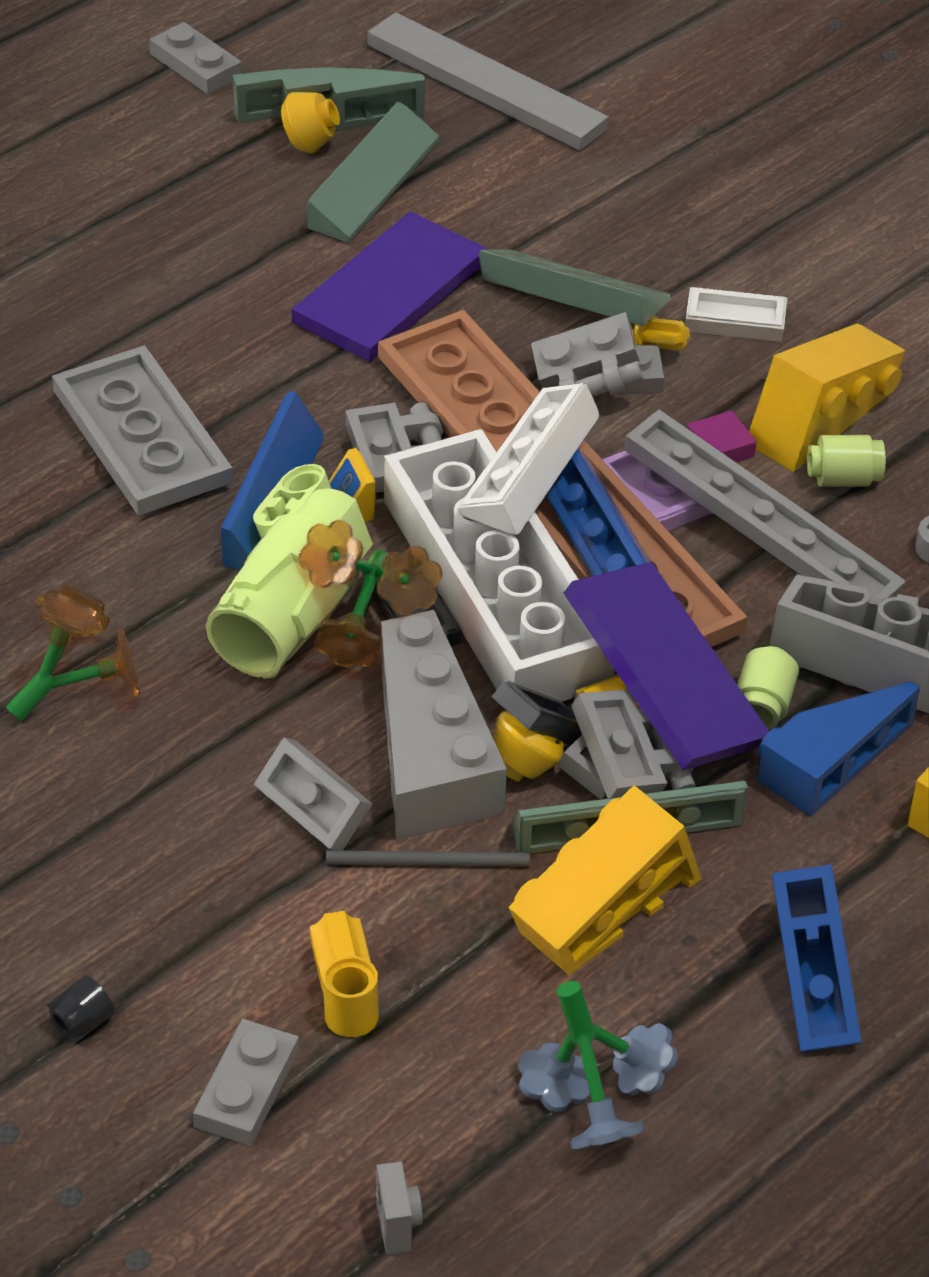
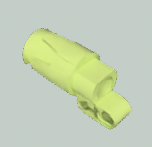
[206,464,373,679]

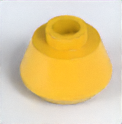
[281,92,340,154]
[492,711,564,782]

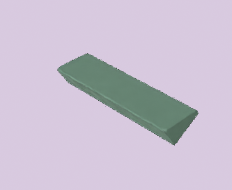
[307,102,439,243]
[479,249,671,326]
[511,781,748,853]

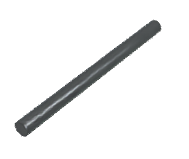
[326,850,530,867]

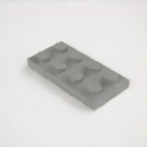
[52,345,233,516]

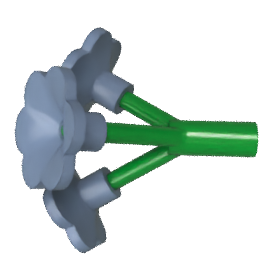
[518,981,678,1149]

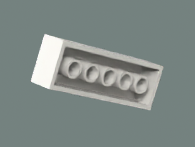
[384,429,615,701]

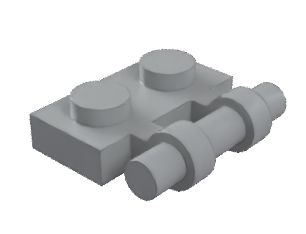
[531,312,644,397]
[345,403,443,493]
[571,689,696,799]

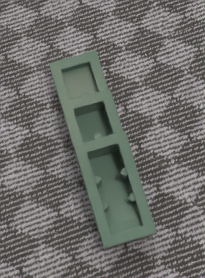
[233,68,425,131]

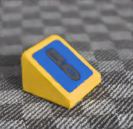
[329,448,375,522]

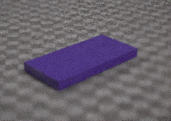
[292,211,487,362]
[563,562,769,771]

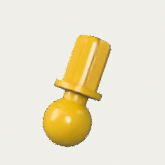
[631,315,690,351]

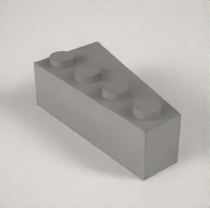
[769,574,929,713]
[381,610,507,840]

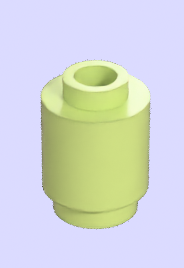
[807,435,885,487]
[737,646,799,730]

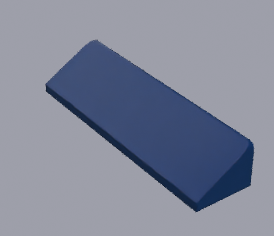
[221,391,324,570]
[545,448,651,576]

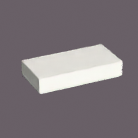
[685,287,787,342]

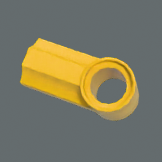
[309,911,379,1037]

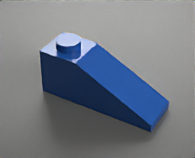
[758,681,920,816]
[772,864,862,1053]

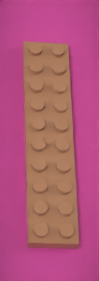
[378,310,748,647]

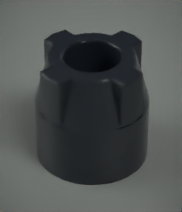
[47,975,115,1044]

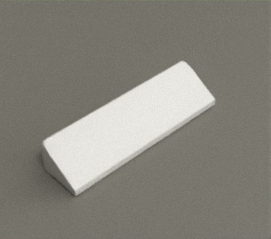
[457,383,599,534]

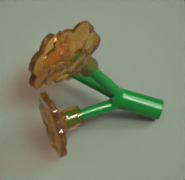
[298,520,442,668]
[5,585,141,722]

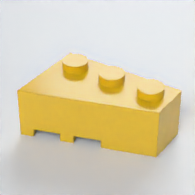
[749,323,906,472]
[508,785,702,975]

